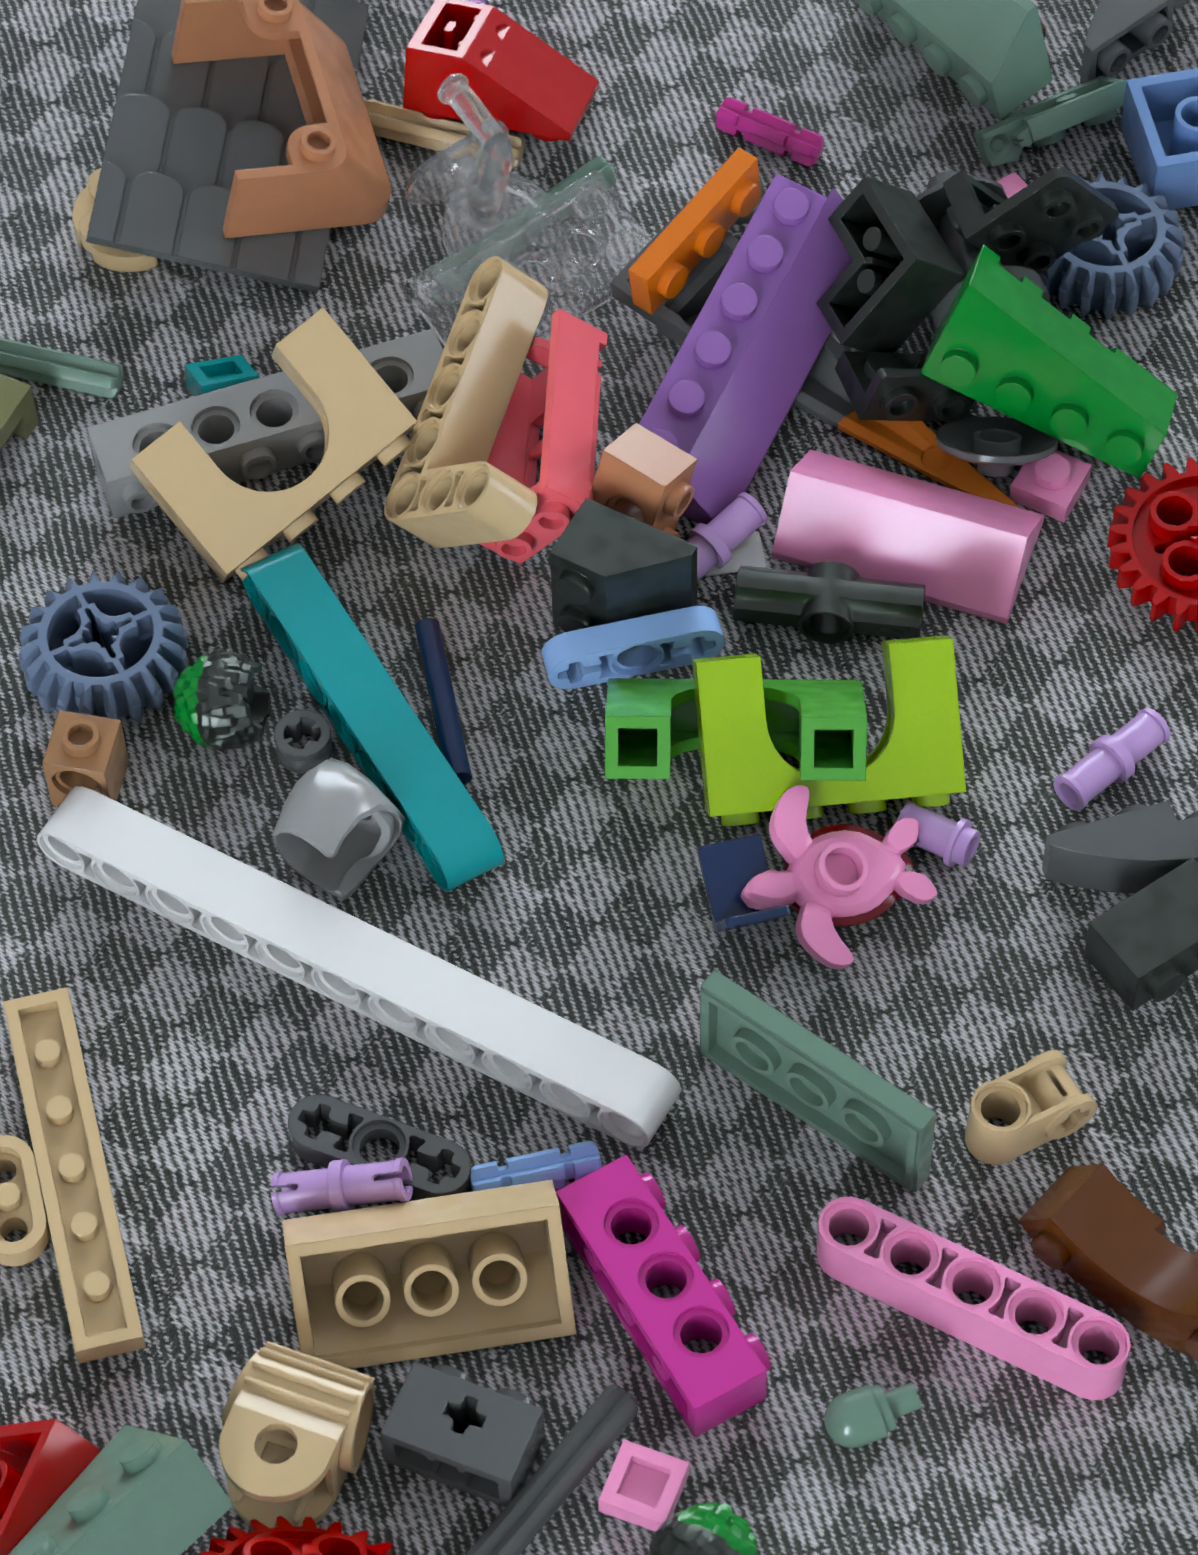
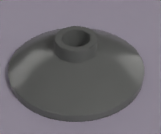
[936,416,1058,477]

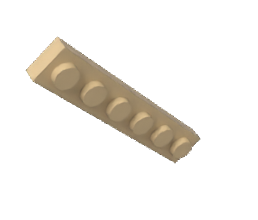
[3,987,146,1364]

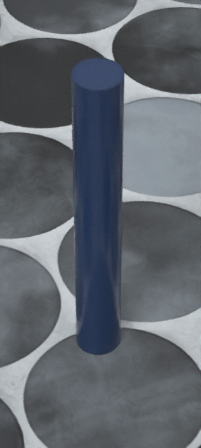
[415,618,472,785]

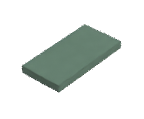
[700,969,936,1193]

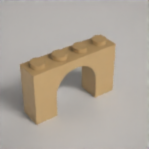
[129,307,417,583]

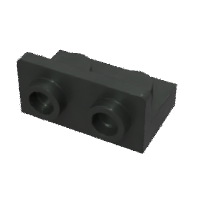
[834,351,975,422]

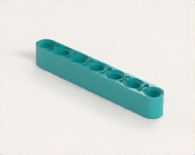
[240,542,505,892]

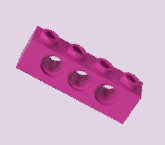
[556,1155,771,1438]

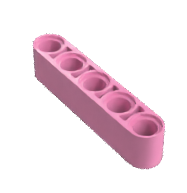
[816,1196,1131,1400]

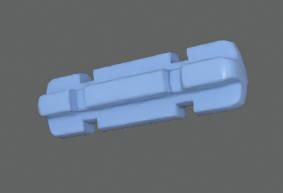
[470,1140,602,1191]

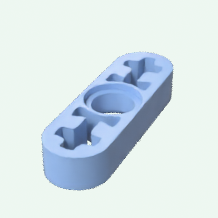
[541,606,725,689]

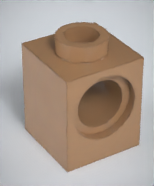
[42,710,129,805]

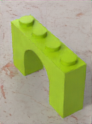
[692,635,966,826]

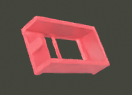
[480,308,608,564]

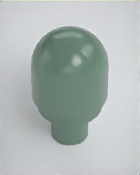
[824,1382,922,1448]

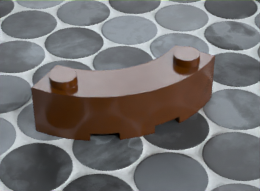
[1018,1163,1198,1362]

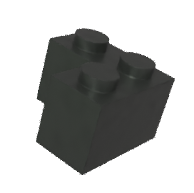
[816,176,965,352]

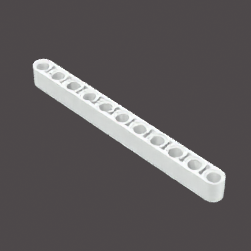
[36,786,682,1148]

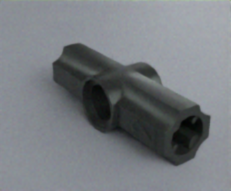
[733,561,926,644]

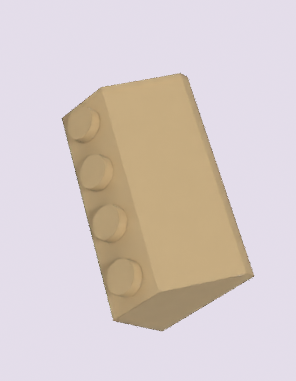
[282,1180,576,1369]

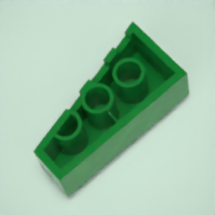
[921,244,1178,479]

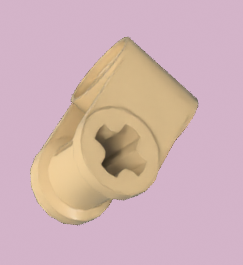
[965,1050,1098,1165]

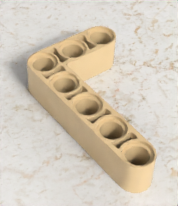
[384,256,548,548]

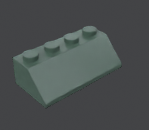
[856,0,1053,120]

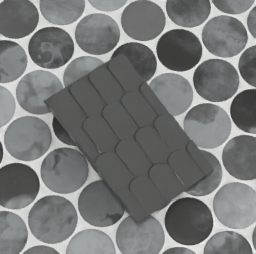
[86,0,369,293]

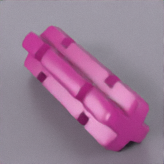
[716,97,824,167]

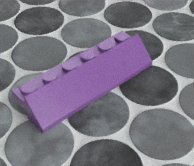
[639,173,853,525]

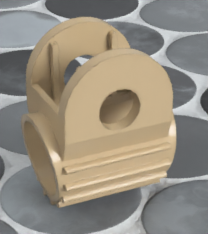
[219,1341,376,1528]

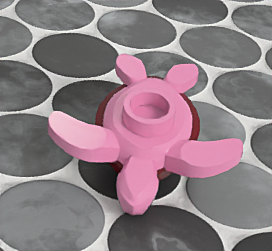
[741,785,937,970]

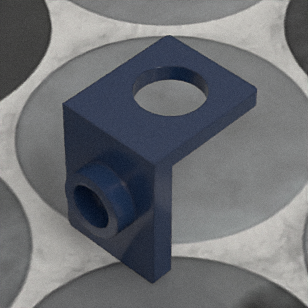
[697,834,790,933]

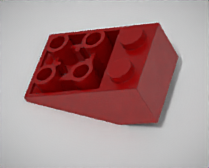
[403,0,599,142]

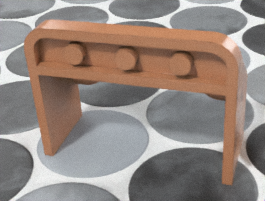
[171,0,391,239]

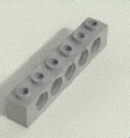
[87,328,443,519]

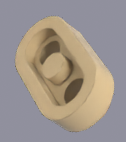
[0,1135,50,1266]

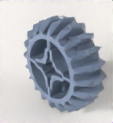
[1039,172,1185,321]
[18,571,189,724]

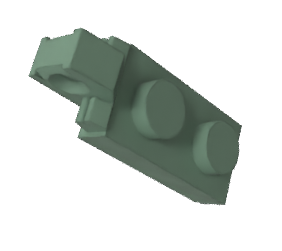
[973,76,1126,167]

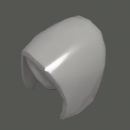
[273,759,405,900]

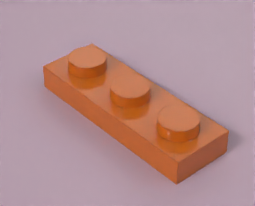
[628,147,762,315]

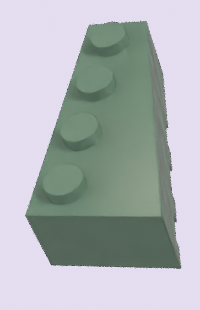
[8,1424,234,1555]

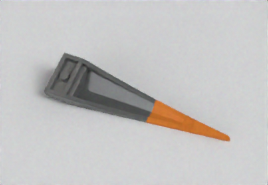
[610,204,1020,508]

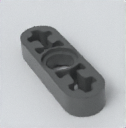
[288,1094,471,1200]

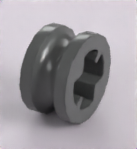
[274,710,333,774]

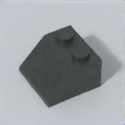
[550,498,697,632]

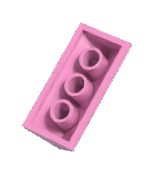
[772,450,1044,625]

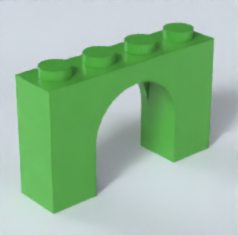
[605,678,867,781]

